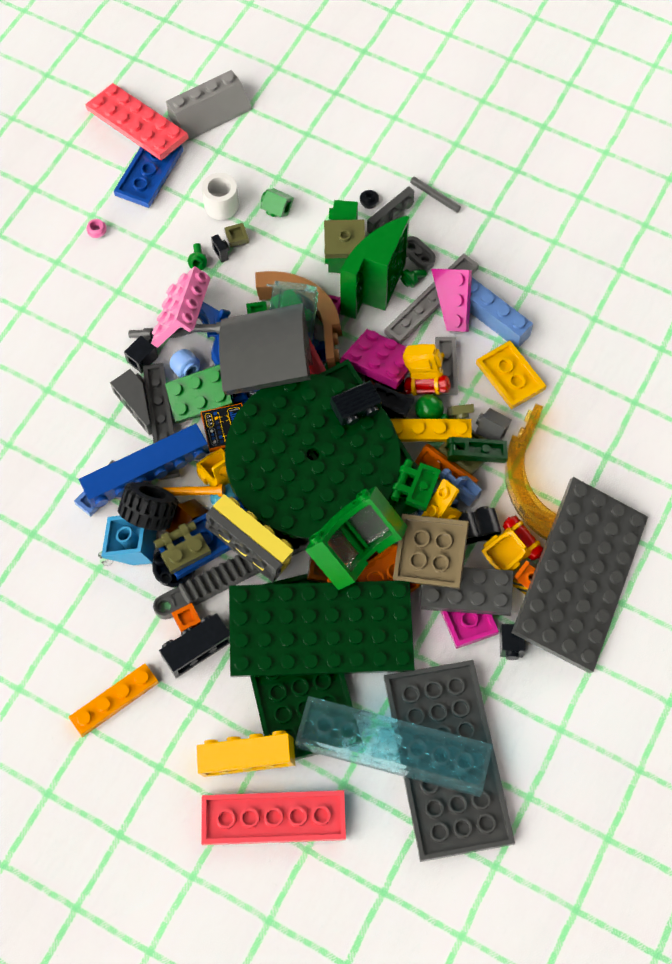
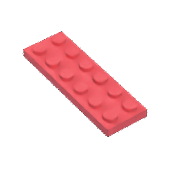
[85,83,189,161]
[201,790,346,845]

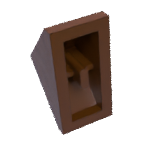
[166,499,209,533]

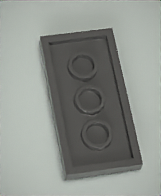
[421,567,513,616]

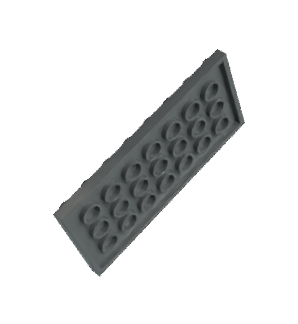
[511,477,648,673]
[384,660,515,862]

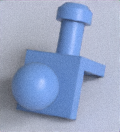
[440,468,483,506]

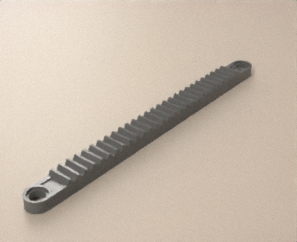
[153,535,310,620]

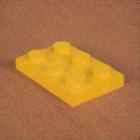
[476,341,546,410]

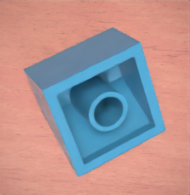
[101,516,157,565]

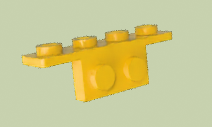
[421,479,462,520]

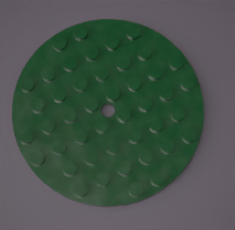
[225,374,400,539]

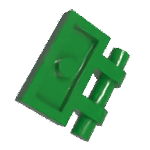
[391,459,441,511]

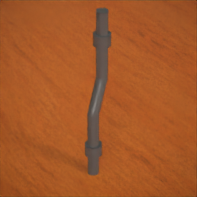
[128,322,221,340]

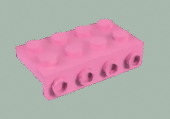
[151,266,210,348]

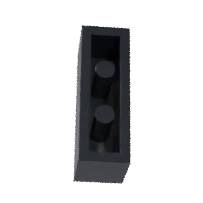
[159,613,230,678]

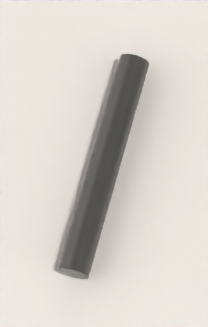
[410,176,461,213]

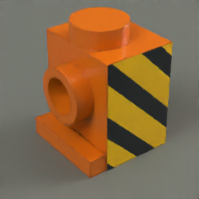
[513,560,535,595]

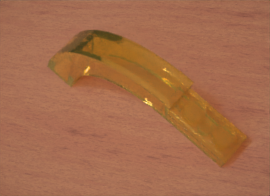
[505,404,556,540]

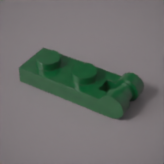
[447,437,508,463]

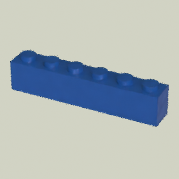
[79,423,210,508]

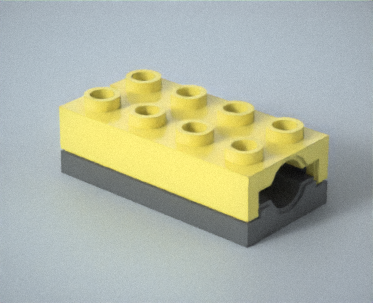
[205,494,294,583]

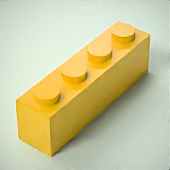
[197,731,296,777]

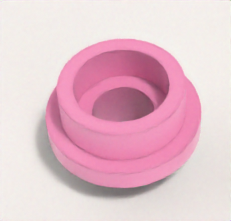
[87,219,107,238]

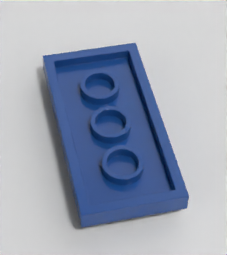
[114,145,183,208]

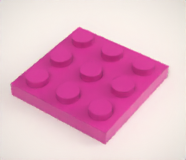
[340,329,409,389]

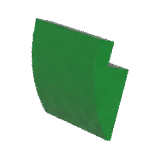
[340,216,410,319]

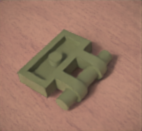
[153,521,211,574]

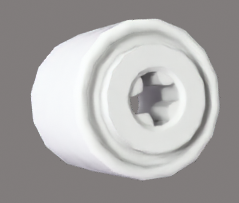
[202,173,239,220]

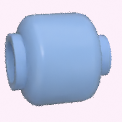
[170,349,200,378]

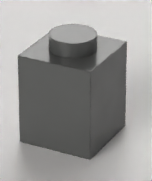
[475,408,512,440]

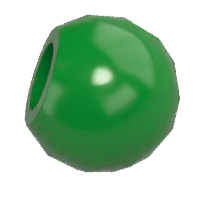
[415,394,444,419]

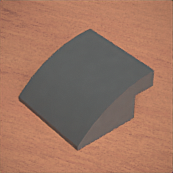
[219,303,313,395]

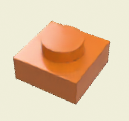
[172,603,201,633]

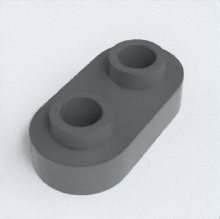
[407,236,435,270]

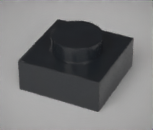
[211,234,230,263]

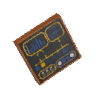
[201,403,242,452]

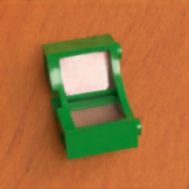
[305,486,408,590]

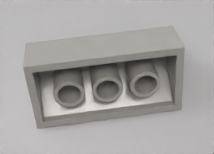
[166,70,252,141]

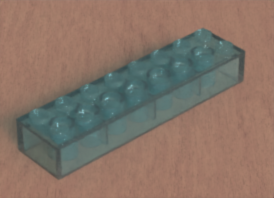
[295,696,493,797]

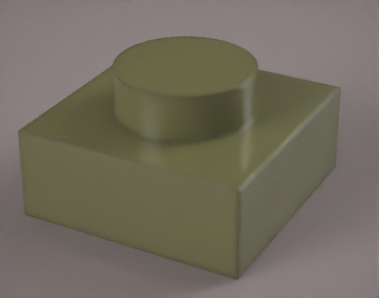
[224,223,249,248]

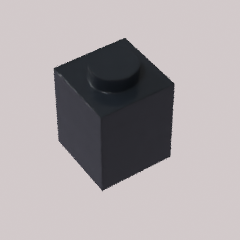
[124,336,158,374]
[500,624,525,660]

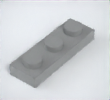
[435,337,458,395]

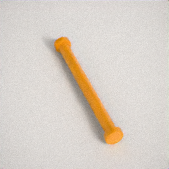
[161,484,226,497]

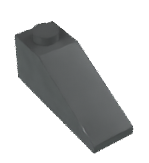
[110,369,152,435]

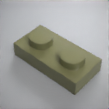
[447,404,474,419]

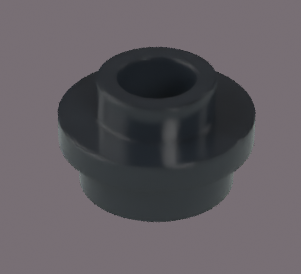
[360,190,379,209]

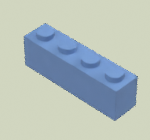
[470,277,533,349]

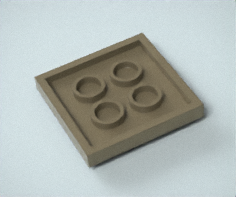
[393,514,469,589]

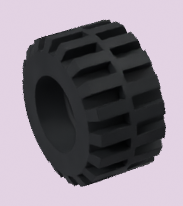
[118,482,179,531]

